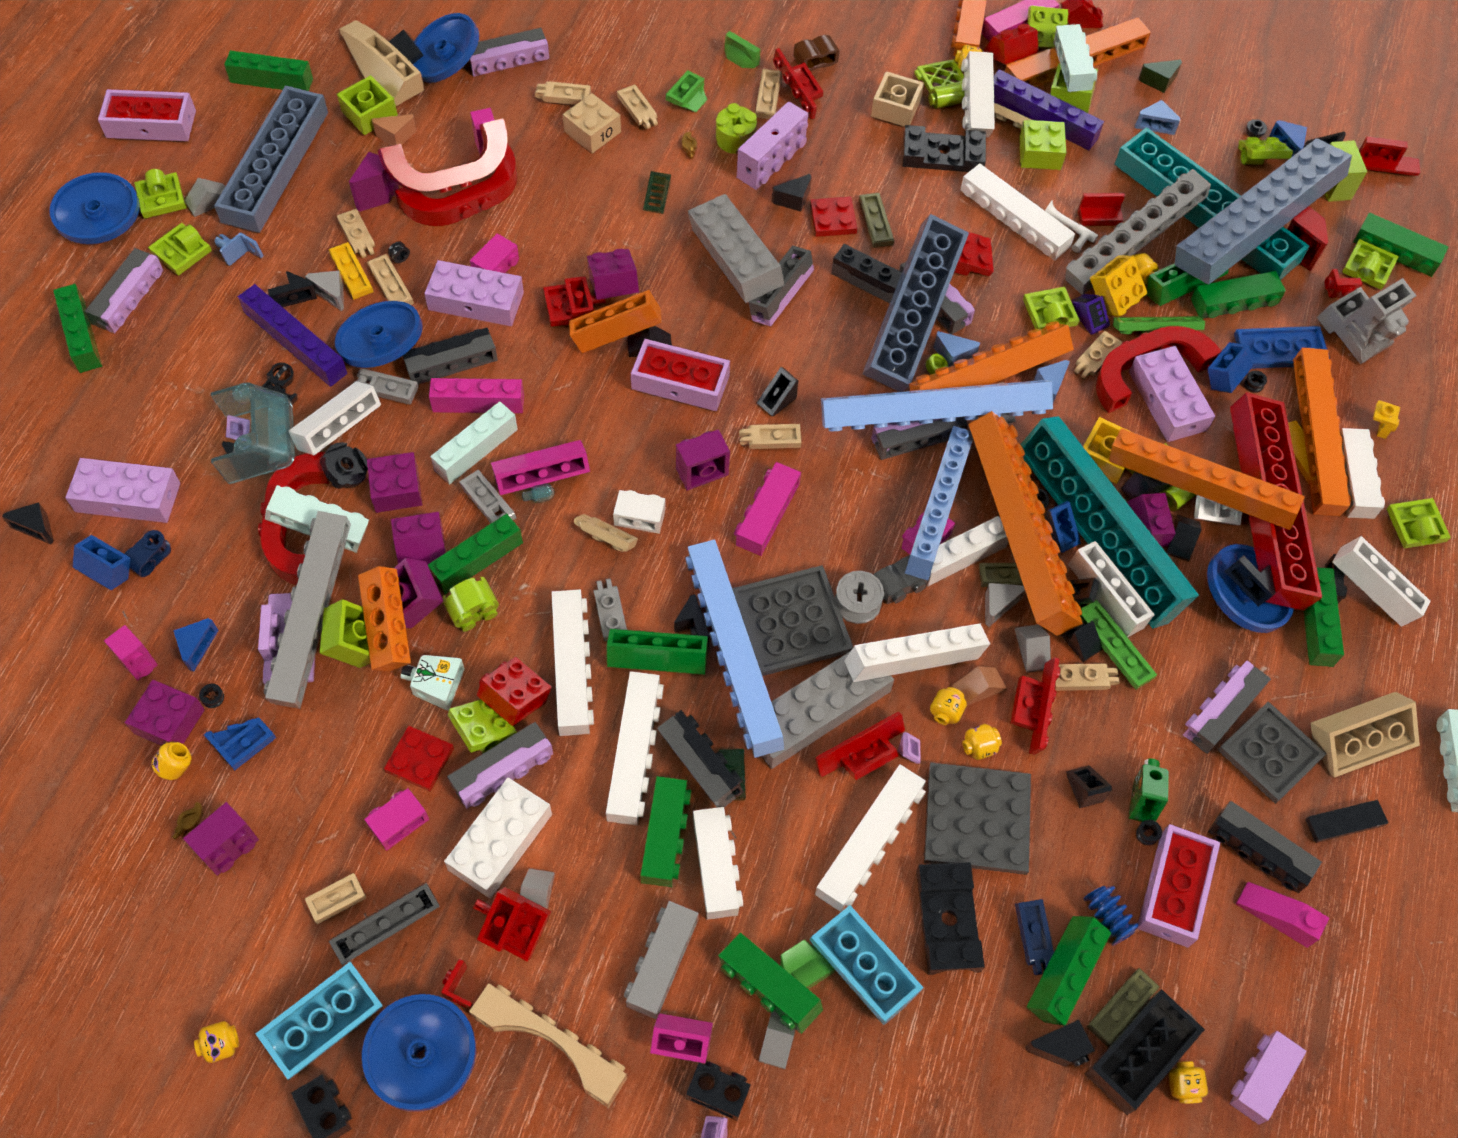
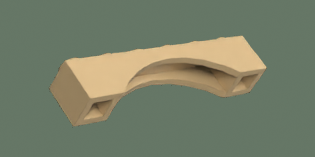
[469,983,627,1108]

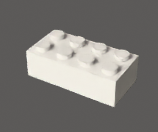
[444,778,552,899]

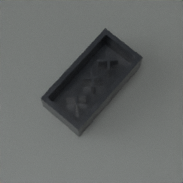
[1084,989,1205,1115]

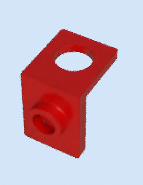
[441,959,473,1011]

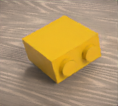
[1090,256,1147,317]

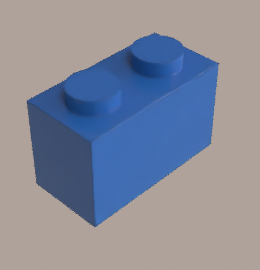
[1208,342,1253,393]
[73,535,130,590]

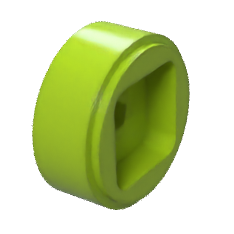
[926,354,948,374]

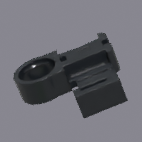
[252,362,298,414]

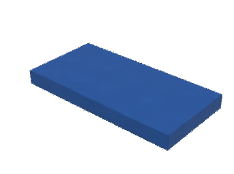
[1234,326,1330,369]

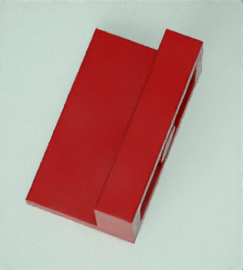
[1078,193,1125,226]

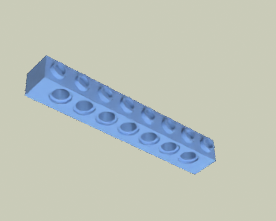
[905,426,973,581]

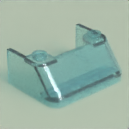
[211,382,295,484]

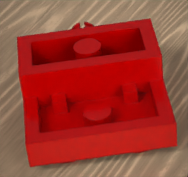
[954,231,994,276]
[543,276,606,327]
[473,887,552,961]

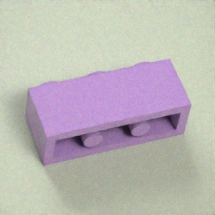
[1230,1031,1307,1125]

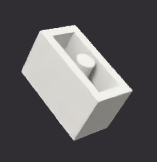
[613,490,666,534]

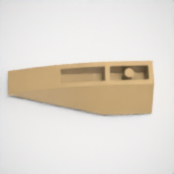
[339,20,424,106]

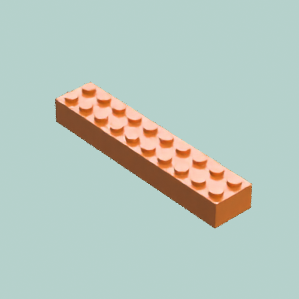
[968,411,1083,636]

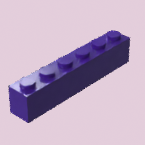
[994,69,1104,151]
[237,284,348,387]

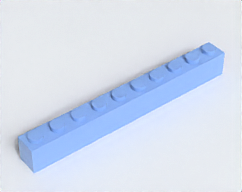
[821,380,1053,431]
[685,539,784,758]

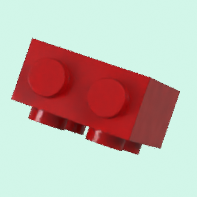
[477,657,551,726]

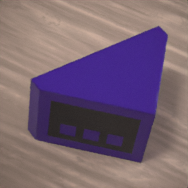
[1071,294,1110,335]

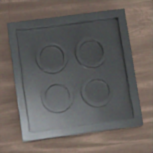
[1218,701,1326,804]

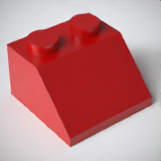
[984,24,1039,65]
[1287,206,1328,271]

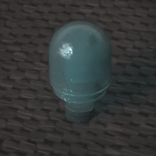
[522,483,555,503]

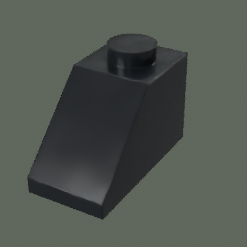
[1025,1020,1095,1068]

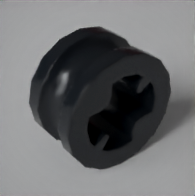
[388,241,410,263]
[1244,370,1267,393]
[199,684,224,708]
[1136,819,1162,846]

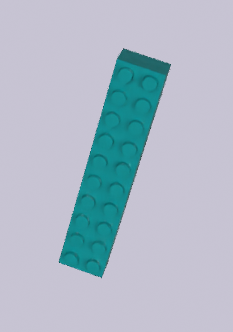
[1114,127,1310,280]
[1020,416,1199,629]

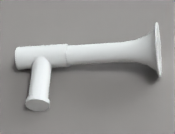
[1045,200,1098,253]

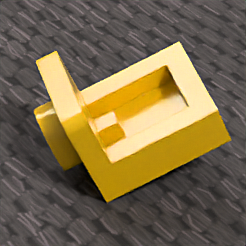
[1373,400,1400,439]

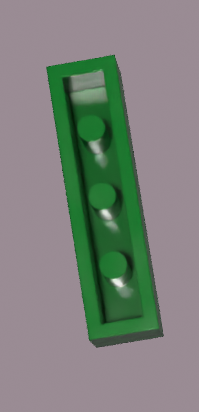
[224,50,313,91]
[1353,212,1449,277]
[1146,263,1229,306]
[1191,271,1286,319]
[53,284,102,373]
[428,513,523,595]
[1303,567,1344,667]
[607,629,708,675]
[640,776,692,888]
[1026,916,1111,1026]
[718,932,823,1034]

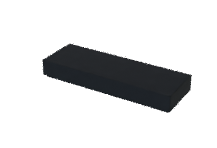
[1305,800,1388,843]

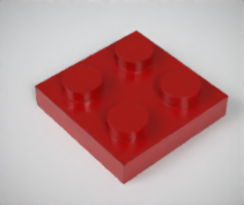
[810,196,858,237]
[384,725,454,792]

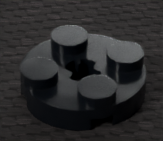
[320,442,368,489]

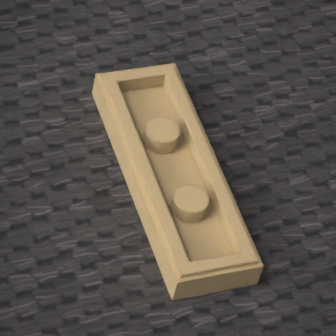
[755,69,782,119]
[367,254,414,305]

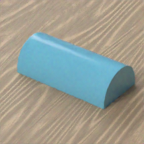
[810,905,924,1025]
[256,962,383,1080]

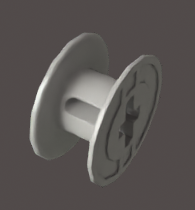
[835,571,884,624]

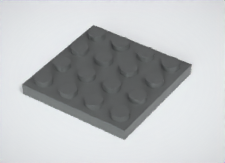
[732,565,853,676]
[924,762,1031,875]

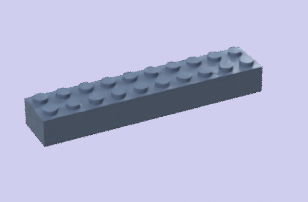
[1174,138,1352,285]

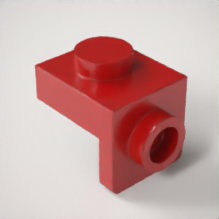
[1324,269,1363,298]

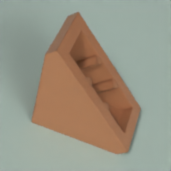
[372,114,416,146]
[952,666,1007,706]

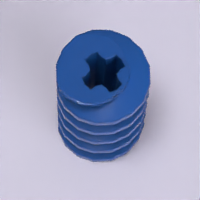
[1083,886,1139,946]

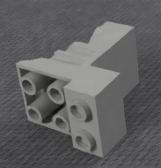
[1317,278,1417,364]

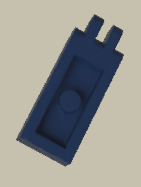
[1015,899,1054,976]

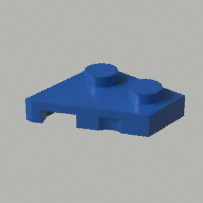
[204,717,276,771]

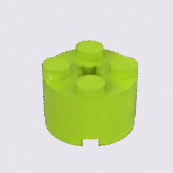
[716,103,757,154]
[442,577,499,632]

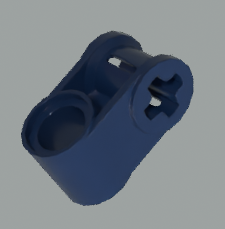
[125,530,171,577]

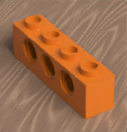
[358,566,411,671]

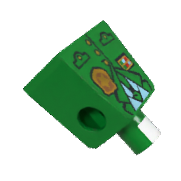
[1129,758,1169,822]

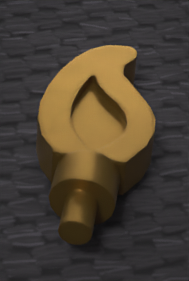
[682,132,697,159]
[172,802,203,840]

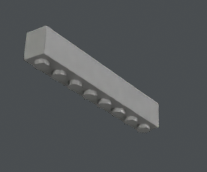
[264,511,351,709]

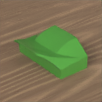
[724,31,760,68]
[666,70,707,112]
[780,940,836,989]

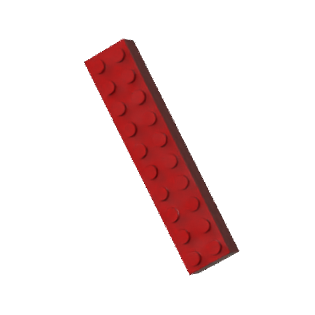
[1230,392,1322,611]

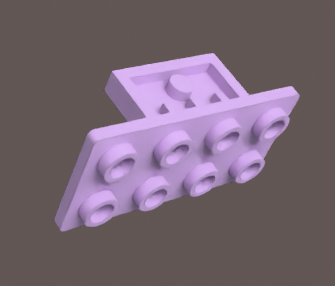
[258,593,315,684]

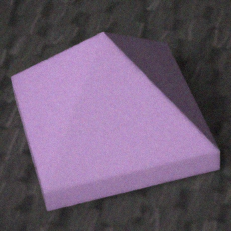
[226,415,250,442]
[898,732,921,764]
[701,1116,727,1138]

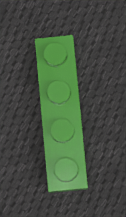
[1113,316,1205,334]
[1080,600,1157,690]

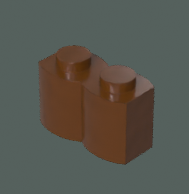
[793,35,840,71]

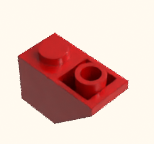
[1061,0,1104,28]

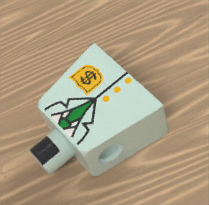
[401,655,465,711]

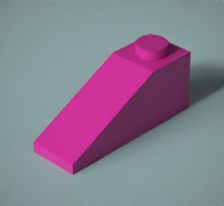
[1236,882,1329,948]

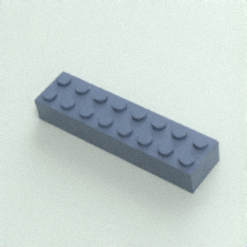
[214,85,328,233]
[862,214,969,392]

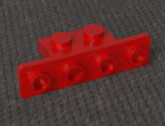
[773,48,824,120]
[1359,136,1420,176]
[1010,657,1061,755]
[815,712,905,780]

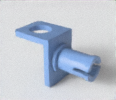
[215,232,263,266]

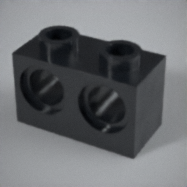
[686,1061,751,1121]
[291,1075,352,1138]

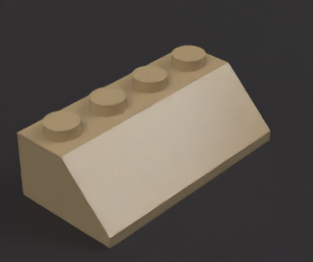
[1311,692,1420,778]

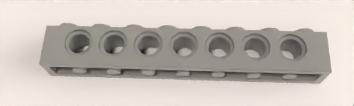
[1065,169,1211,295]

